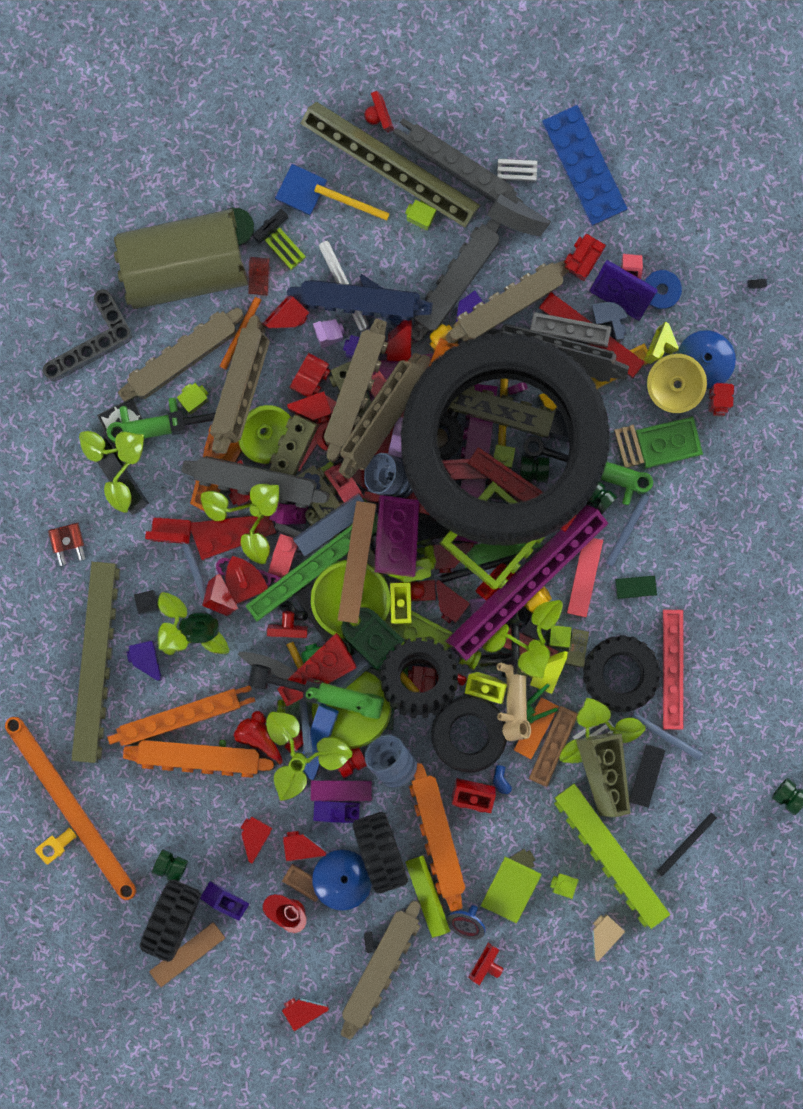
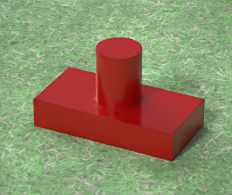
[267,611,308,638]
[468,943,503,985]

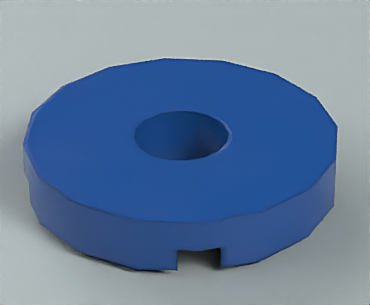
[645,270,682,309]

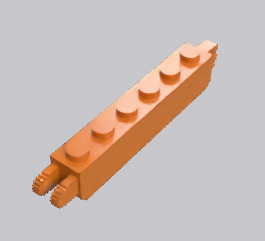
[107,686,256,746]
[123,740,275,778]
[409,763,465,912]

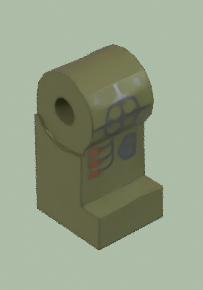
[565,628,589,668]

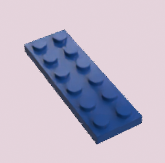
[542,104,628,226]

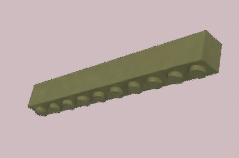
[300,102,481,228]
[71,561,120,763]

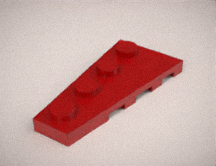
[191,516,276,560]
[277,633,357,706]

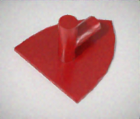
[225,556,268,604]

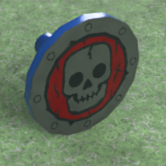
[447,905,485,940]

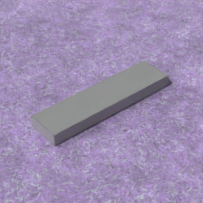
[530,312,611,347]

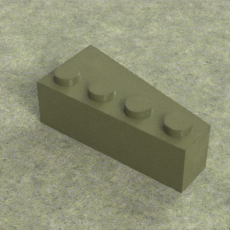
[576,733,631,817]

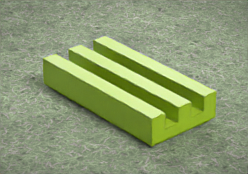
[265,228,306,270]

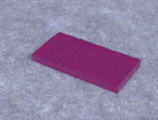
[374,495,419,577]

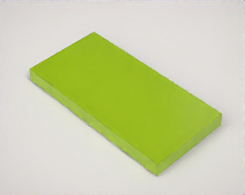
[385,604,453,651]

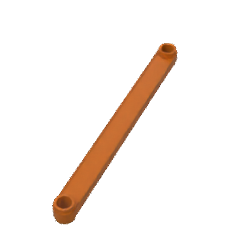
[5,717,136,900]

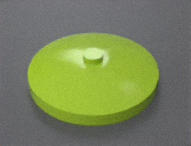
[311,560,391,638]
[312,671,392,749]

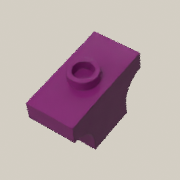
[269,501,309,524]

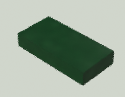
[615,575,657,599]

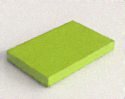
[481,857,541,923]

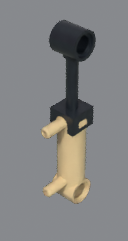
[497,606,531,742]

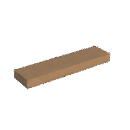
[529,706,578,787]
[149,922,225,987]

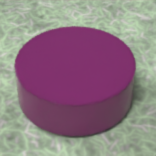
[507,382,528,395]

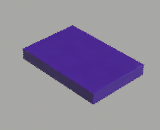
[589,260,658,321]

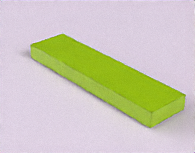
[405,855,451,938]

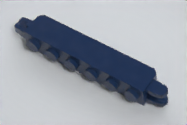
[287,280,433,320]

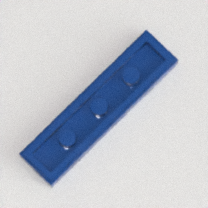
[302,703,339,780]

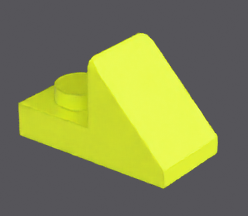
[644,322,679,364]

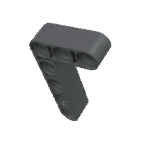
[43,289,132,382]

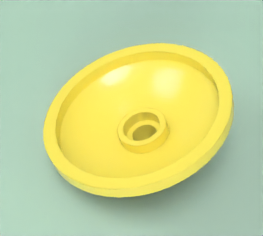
[647,354,707,413]

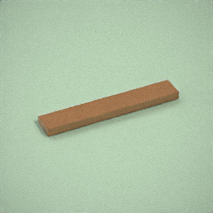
[337,501,376,624]

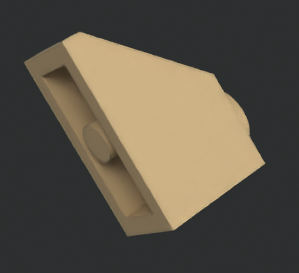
[592,914,625,961]

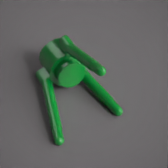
[527,684,558,724]

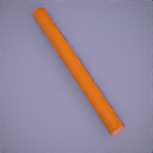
[219,297,262,370]

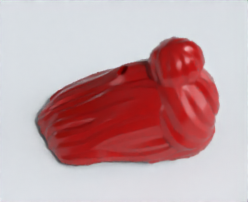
[233,711,282,764]

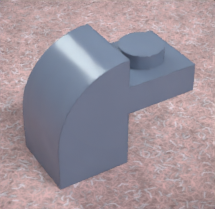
[591,302,627,342]

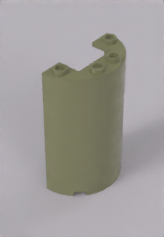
[114,209,248,309]

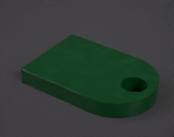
[341,607,404,670]

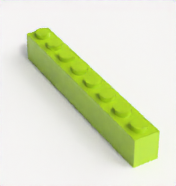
[553,783,670,929]

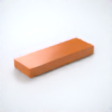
[514,697,559,759]

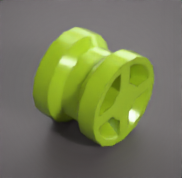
[459,651,482,670]

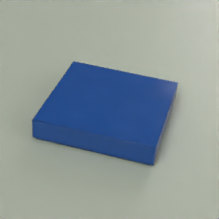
[275,164,327,216]

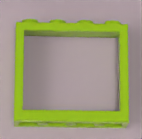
[439,482,546,590]

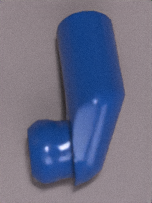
[493,765,512,794]

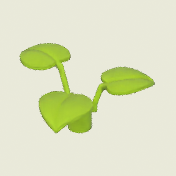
[79,431,144,513]
[201,484,279,564]
[157,592,229,655]
[481,600,563,678]
[559,698,646,763]
[267,712,352,801]

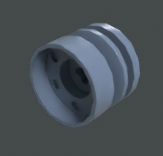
[364,453,413,498]
[365,734,417,788]

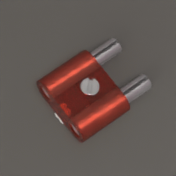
[48,523,85,566]

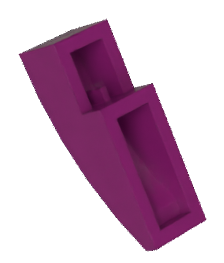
[311,781,372,801]

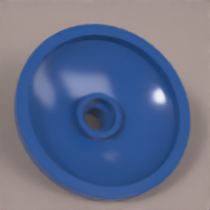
[677,330,736,389]
[312,850,372,911]

